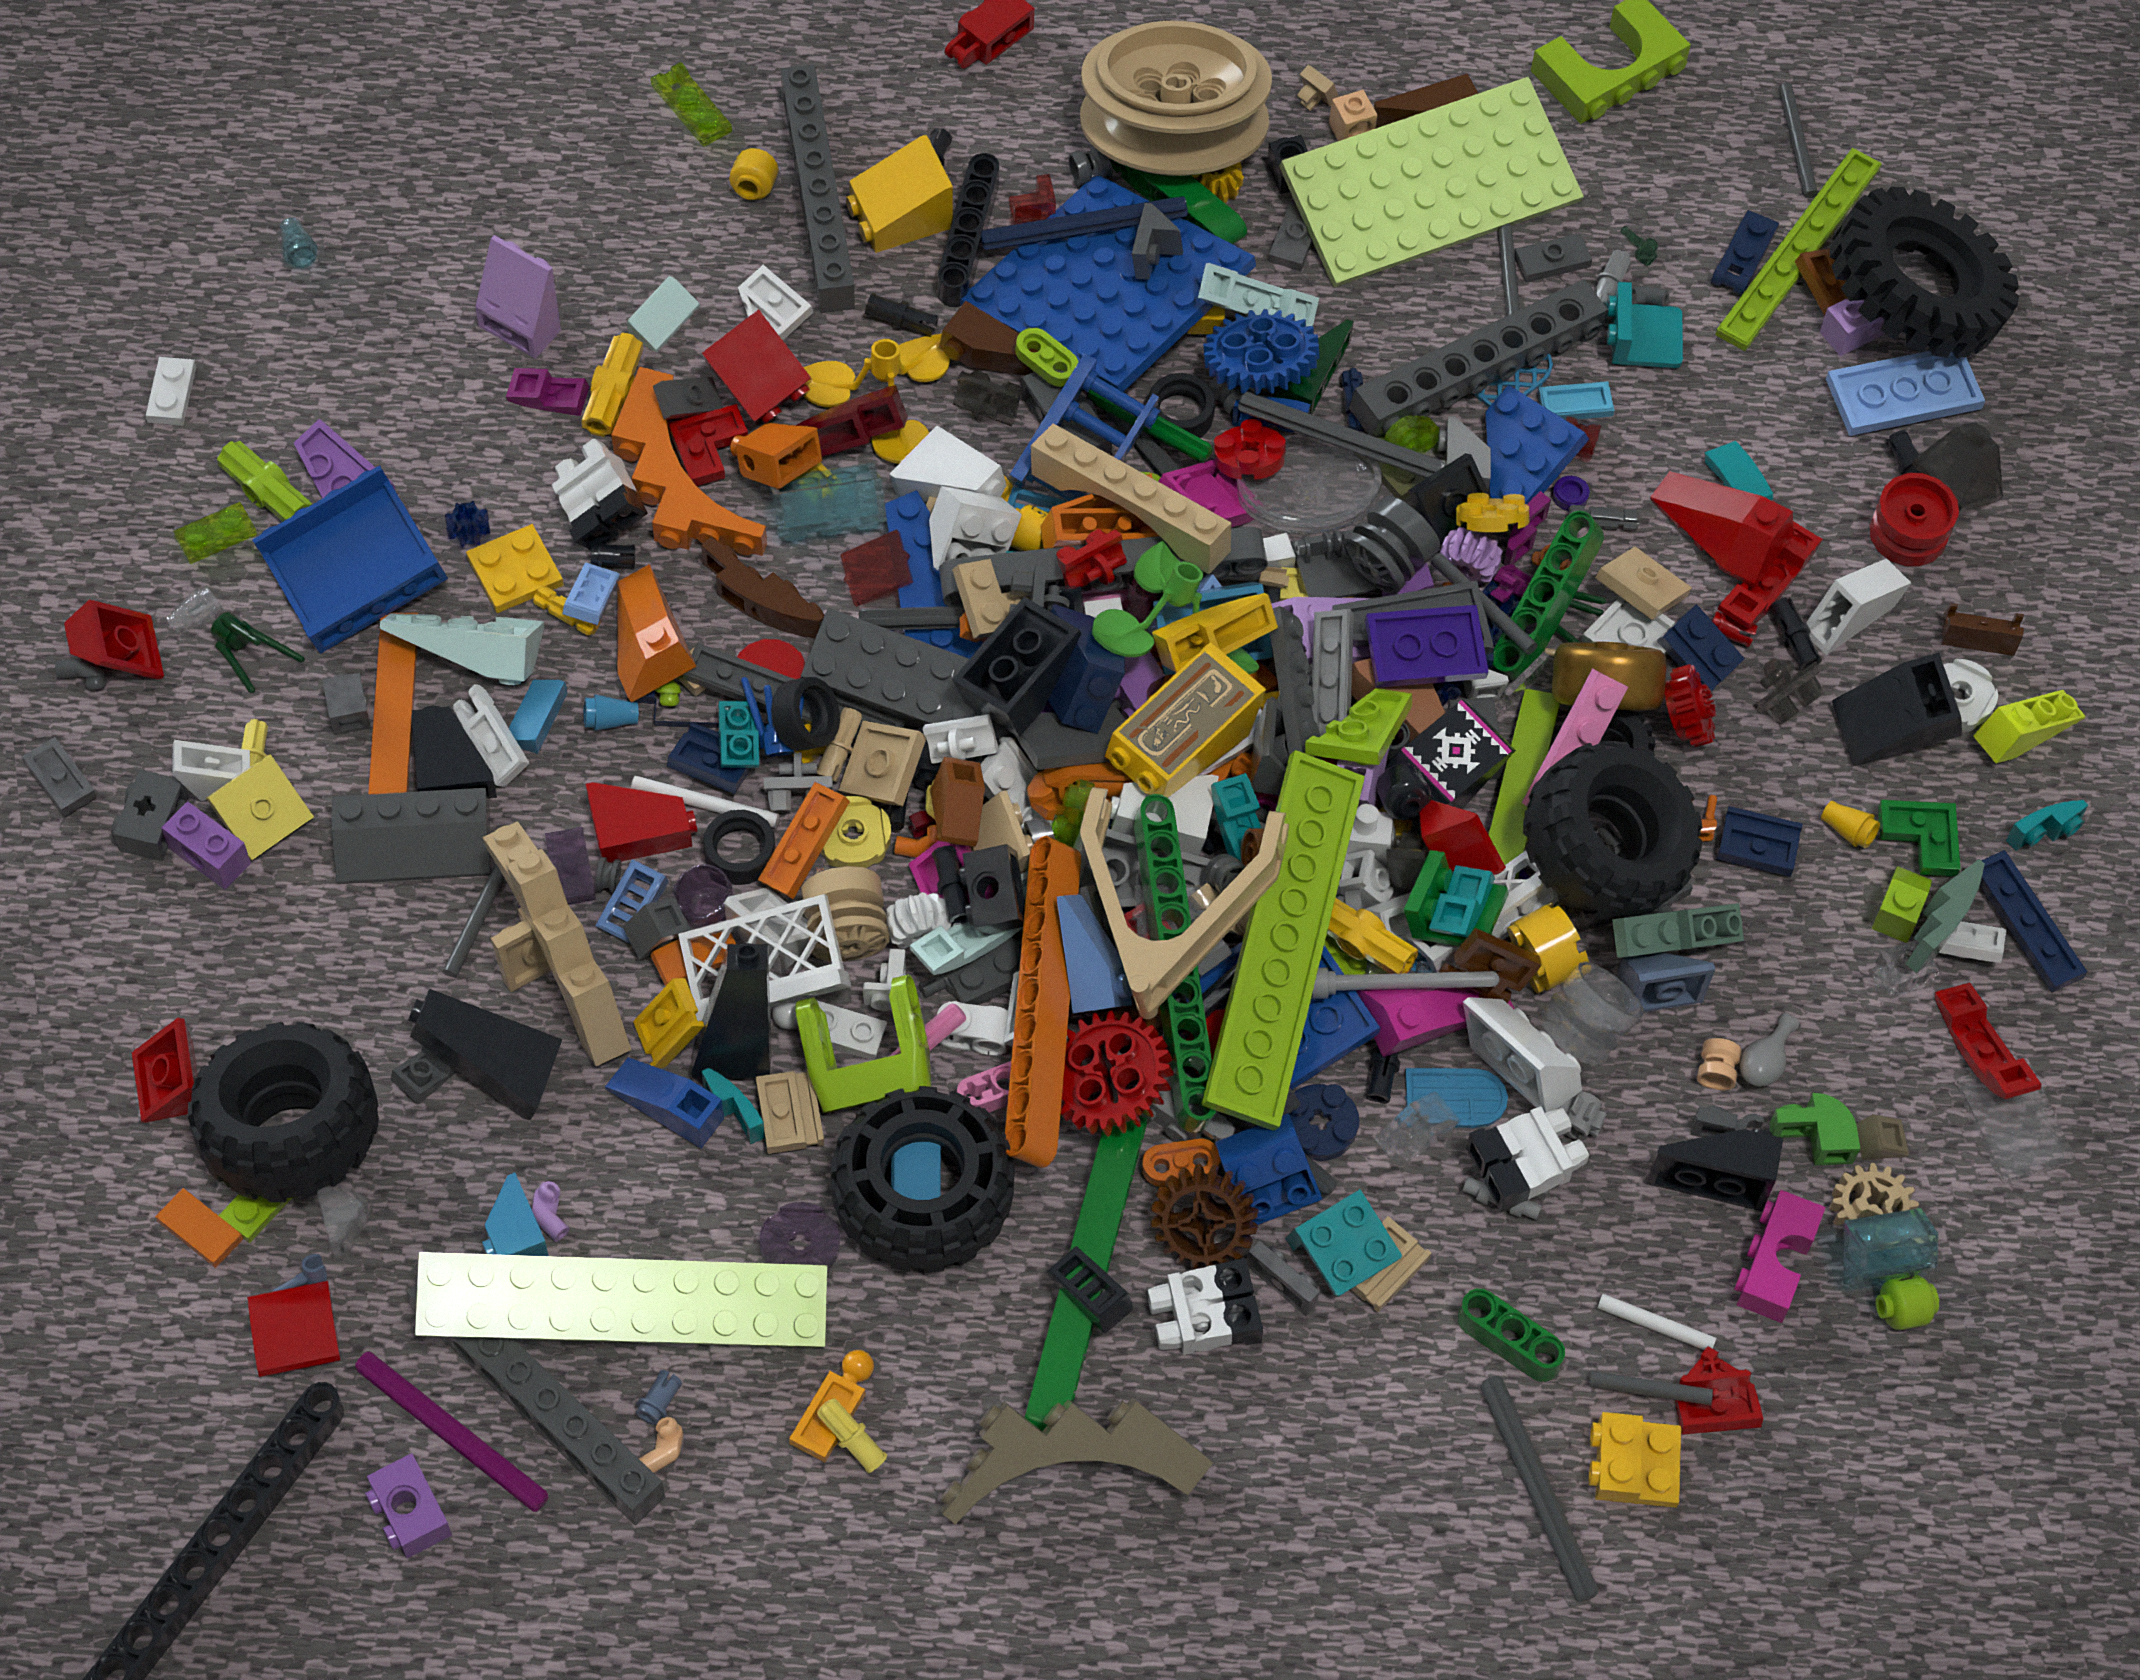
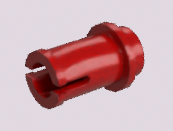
[1712,611,1758,648]

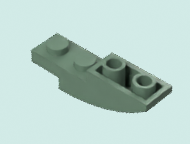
[1612,903,1744,958]

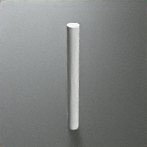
[631,776,780,828]

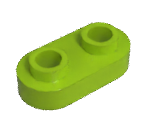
[1015,328,1079,387]

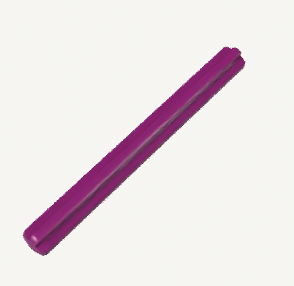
[355,1351,549,1512]

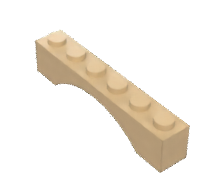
[1031,423,1231,574]

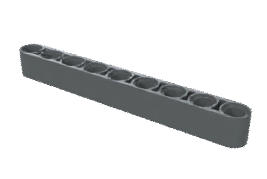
[938,527,1268,606]

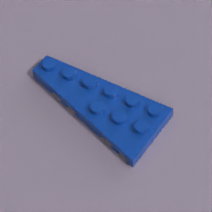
[884,490,984,659]

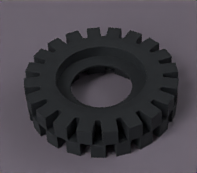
[1830,187,2019,358]

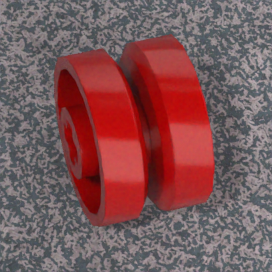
[1869,473,1959,566]

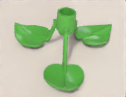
[1092,541,1260,674]

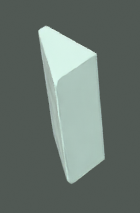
[627,276,700,353]

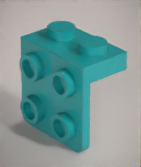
[1607,282,1683,368]

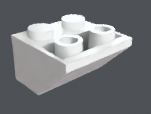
[929,486,1022,571]

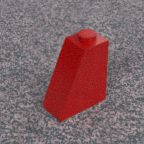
[586,782,698,862]

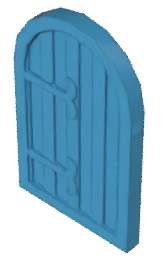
[1405,1068,1508,1129]

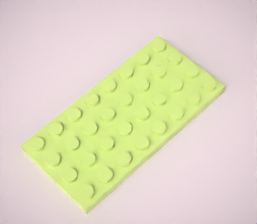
[1279,77,1584,287]

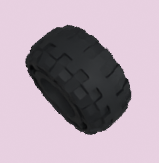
[1523,741,1703,920]
[188,1022,379,1202]
[831,1086,1015,1273]

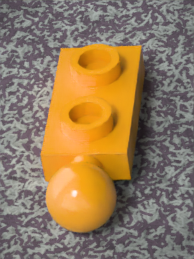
[789,1350,874,1463]

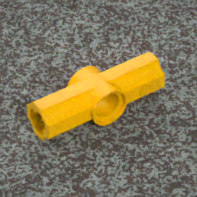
[581,332,644,437]
[1327,898,1418,974]

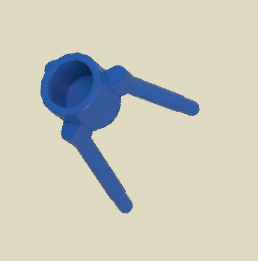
[741,677,804,757]

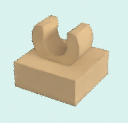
[1297,64,1339,111]

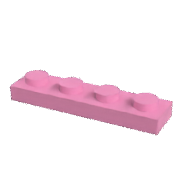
[1522,669,1628,806]

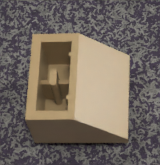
[970,790,1034,896]

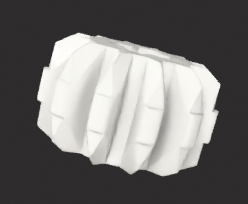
[886,892,951,949]

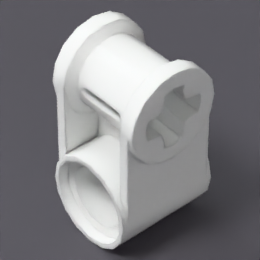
[937,1001,1008,1056]

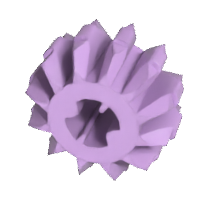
[1439,527,1503,585]

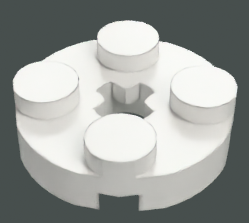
[1944,659,1998,731]

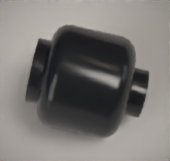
[1376,764,1431,820]

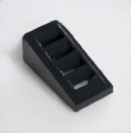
[1047,1246,1133,1333]

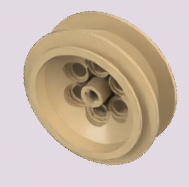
[1080,21,1272,176]

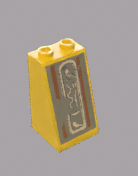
[1105,642,1266,798]

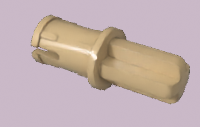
[816,707,862,783]

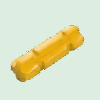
[533,587,601,635]

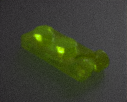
[650,62,732,147]

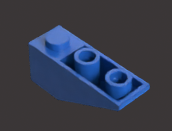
[605,1057,724,1149]

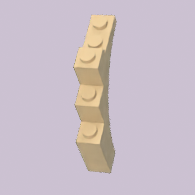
[483,821,631,1066]

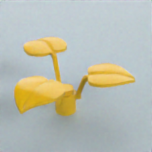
[804,334,950,464]

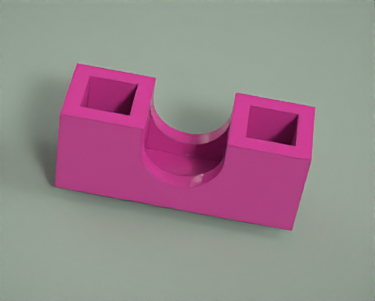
[1734,1189,1826,1323]

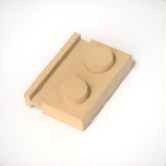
[756,1069,824,1154]
[1351,1216,1432,1313]

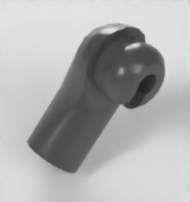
[1632,285,1669,306]
[55,658,107,690]

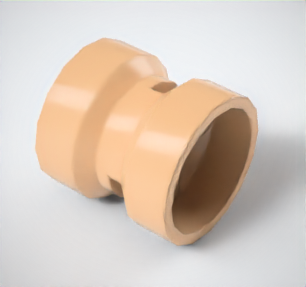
[1697,1038,1741,1091]

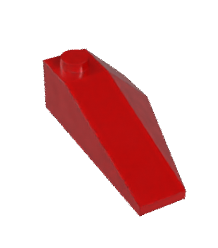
[1650,471,1794,588]

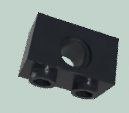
[960,844,1025,935]

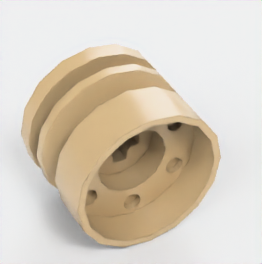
[801,866,889,962]

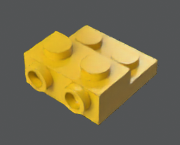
[1589,1412,1681,1508]

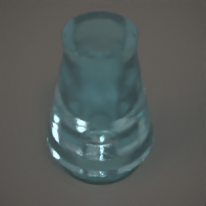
[280,218,318,268]

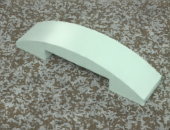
[1198,263,1319,327]
[910,870,1028,975]

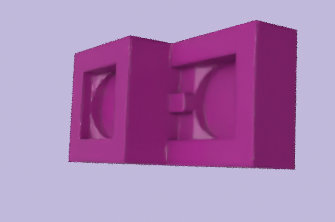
[506,368,589,416]
[1503,491,1551,566]

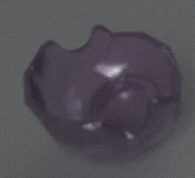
[673,864,734,926]

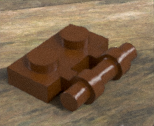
[1439,928,1542,1003]

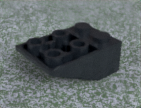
[1832,653,1962,766]

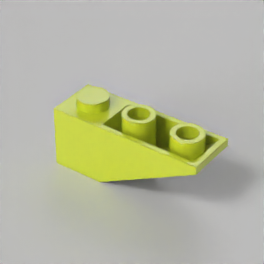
[1973,690,2086,764]

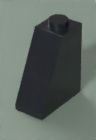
[411,705,497,799]

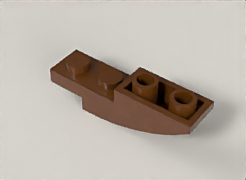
[701,537,825,639]

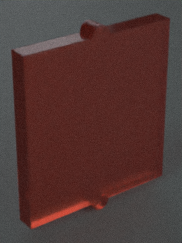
[840,529,913,607]

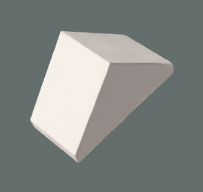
[173,740,250,801]

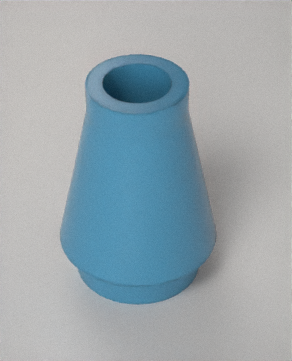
[583,694,639,731]

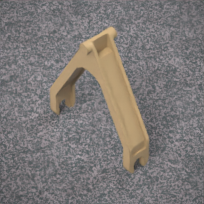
[1080,787,1289,1019]

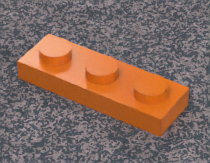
[758,782,850,899]

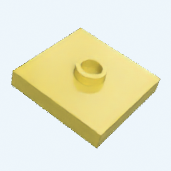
[206,754,314,861]

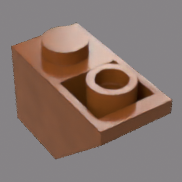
[930,757,985,847]

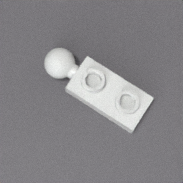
[773,1001,887,1060]

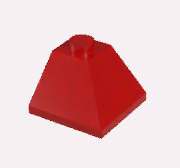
[64,599,164,680]

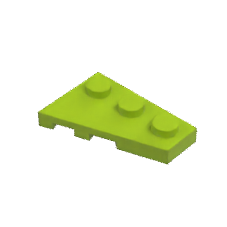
[1305,688,1412,765]

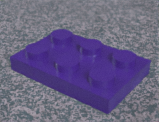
[1365,605,1489,688]

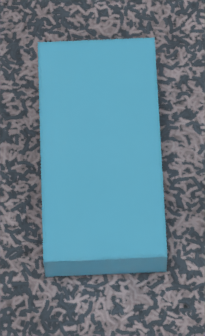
[1537,381,1615,420]

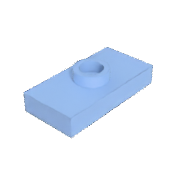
[562,563,620,625]

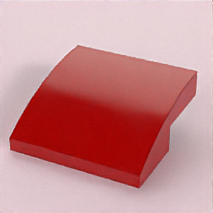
[247,1281,340,1377]

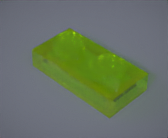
[173,502,257,564]

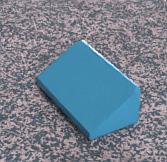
[509,680,568,754]
[891,1142,941,1200]

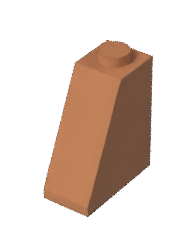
[1351,658,1445,744]

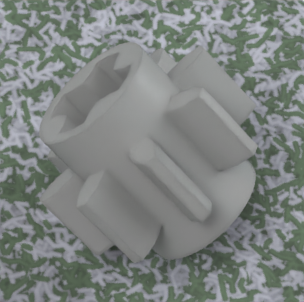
[1558,1091,1607,1140]

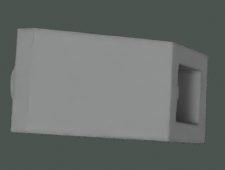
[1437,416,1491,489]

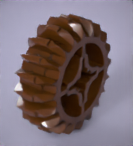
[1150,1164,1259,1270]

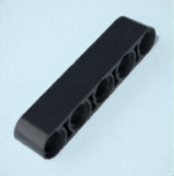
[938,153,999,307]

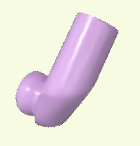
[531,1181,569,1242]

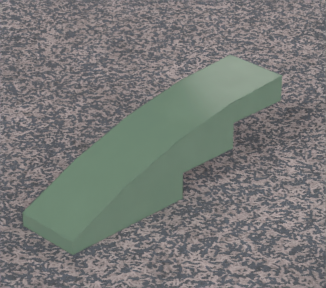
[1905,859,1985,974]

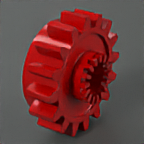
[1664,664,1716,747]

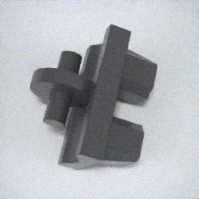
[1008,564,1070,615]

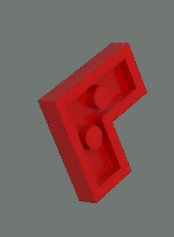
[668,404,748,486]

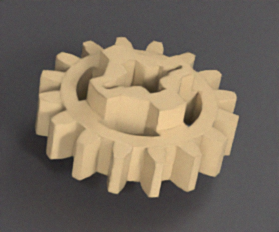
[1829,1163,1919,1249]

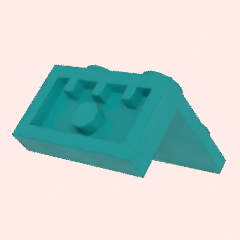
[1285,1189,1402,1297]

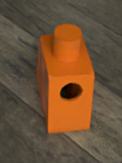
[730,423,822,489]

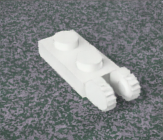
[453,684,530,787]

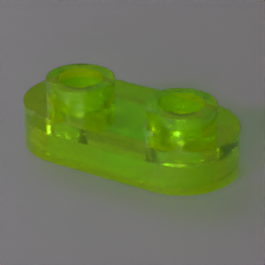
[1385,416,1439,452]
[1052,778,1095,848]

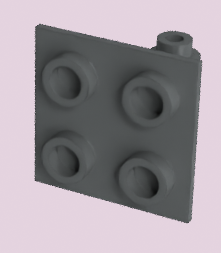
[1291,527,1380,598]

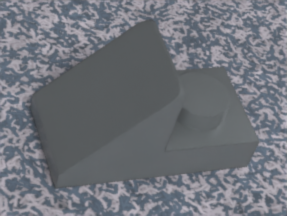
[1132,203,1183,279]

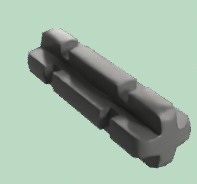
[1568,505,1640,531]

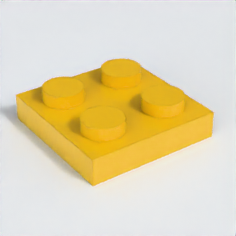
[466,524,564,613]

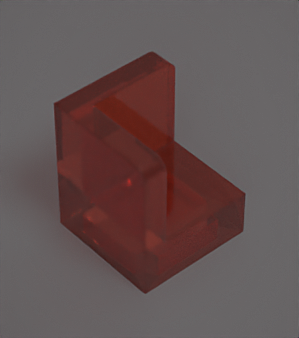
[1009,174,1056,224]

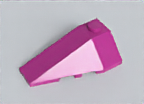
[1355,988,1515,1057]

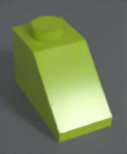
[1871,866,1932,943]

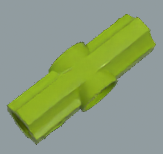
[217,441,312,522]

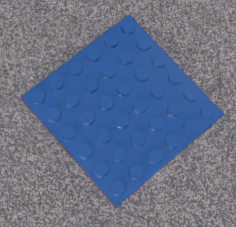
[960,176,1256,392]

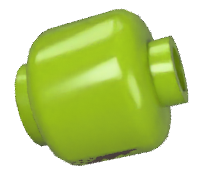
[1875,1275,1939,1330]

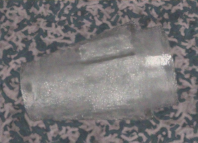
[165,585,224,635]

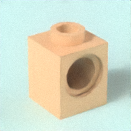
[1329,90,1377,141]

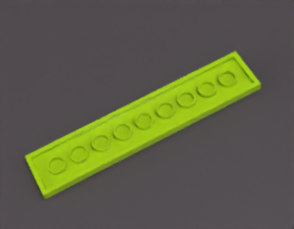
[1202,750,1365,1131]

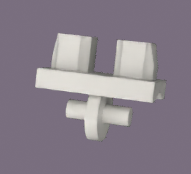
[923,714,999,763]

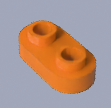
[1142,1139,1221,1187]

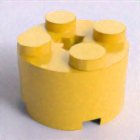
[1507,902,1589,994]

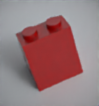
[702,309,812,425]

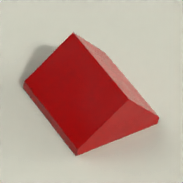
[1420,800,1506,875]
[132,1018,198,1123]

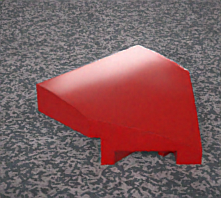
[1675,1346,1764,1435]

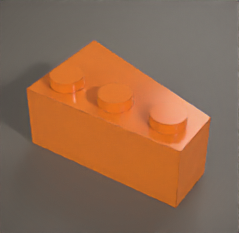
[1040,473,1159,549]

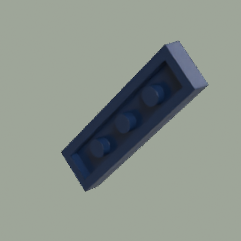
[1980,850,2088,993]

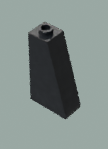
[691,943,771,1078]
[408,989,563,1120]

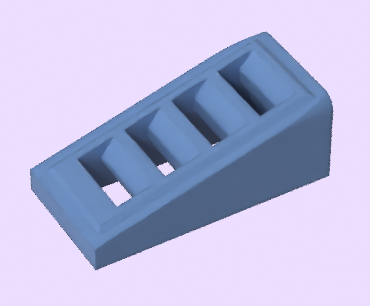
[595,859,669,944]

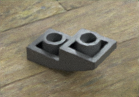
[391,1046,457,1104]

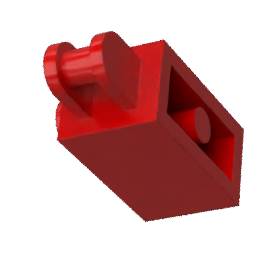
[944,0,1035,69]

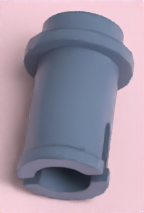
[636,1370,682,1425]

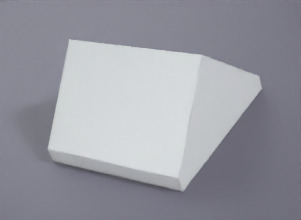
[724,887,809,974]

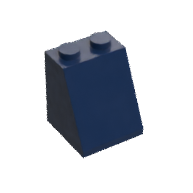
[1048,604,1125,734]

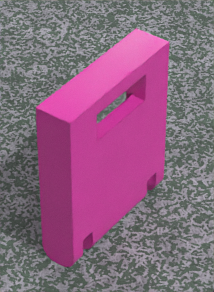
[1158,459,1262,527]

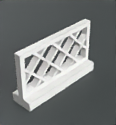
[678,894,851,1021]

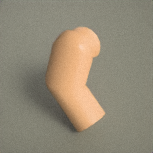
[639,1417,683,1473]

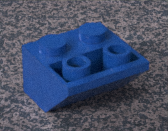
[1215,1113,1323,1225]

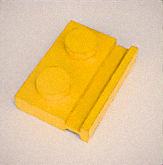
[633,978,704,1069]

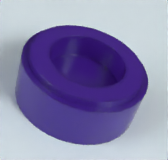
[1552,475,1590,511]

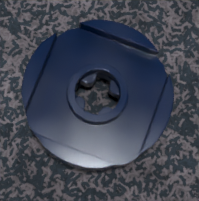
[1289,1084,1360,1161]

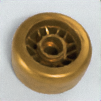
[1552,641,1667,711]

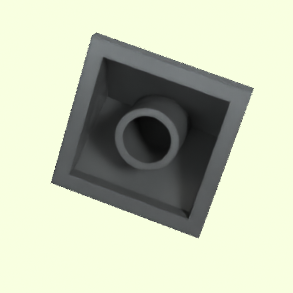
[1250,697,1289,796]

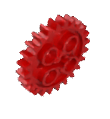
[1060,1011,1174,1136]

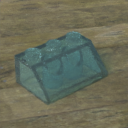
[767,463,887,540]

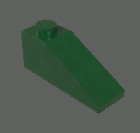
[1272,319,1354,415]

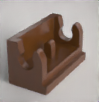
[1942,603,2024,656]

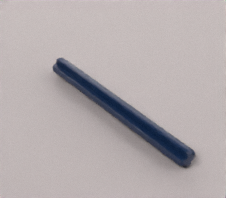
[981,196,1188,250]

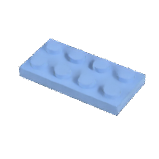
[1826,351,1985,436]

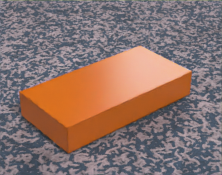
[155,1188,243,1268]

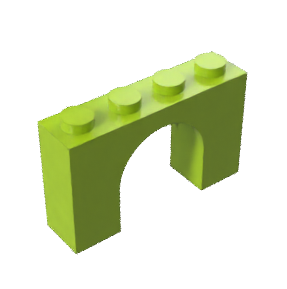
[1531,0,1691,124]

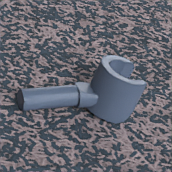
[273,1254,327,1292]

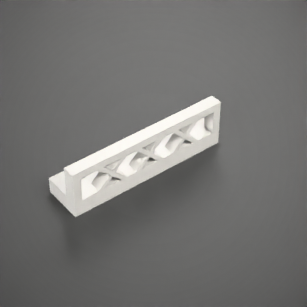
[1407,851,1560,973]

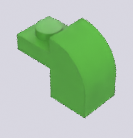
[1769,1093,1860,1165]

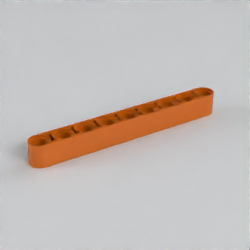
[1005,836,1081,1168]

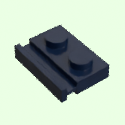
[1657,604,1745,692]
[667,722,751,794]
[1717,806,1803,877]

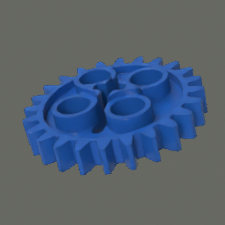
[1203,309,1320,394]

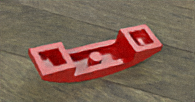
[1717,521,1823,629]
[1934,982,2042,1099]

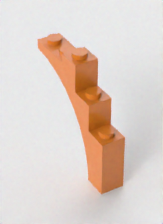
[611,366,767,556]

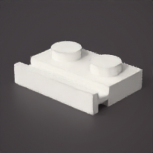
[981,737,1038,813]

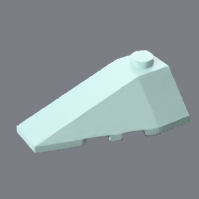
[380,613,544,685]

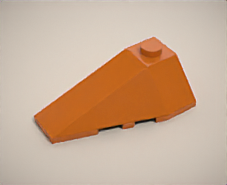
[617,564,697,703]

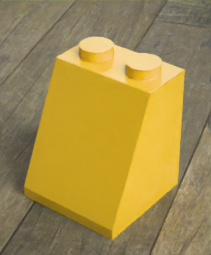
[846,135,953,253]

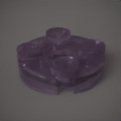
[760,1202,840,1274]

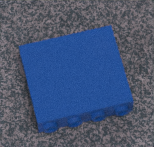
[252,465,448,654]

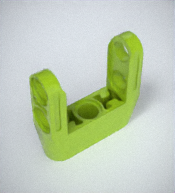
[796,974,932,1113]

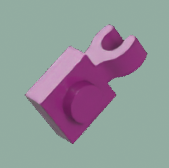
[1490,564,1533,603]

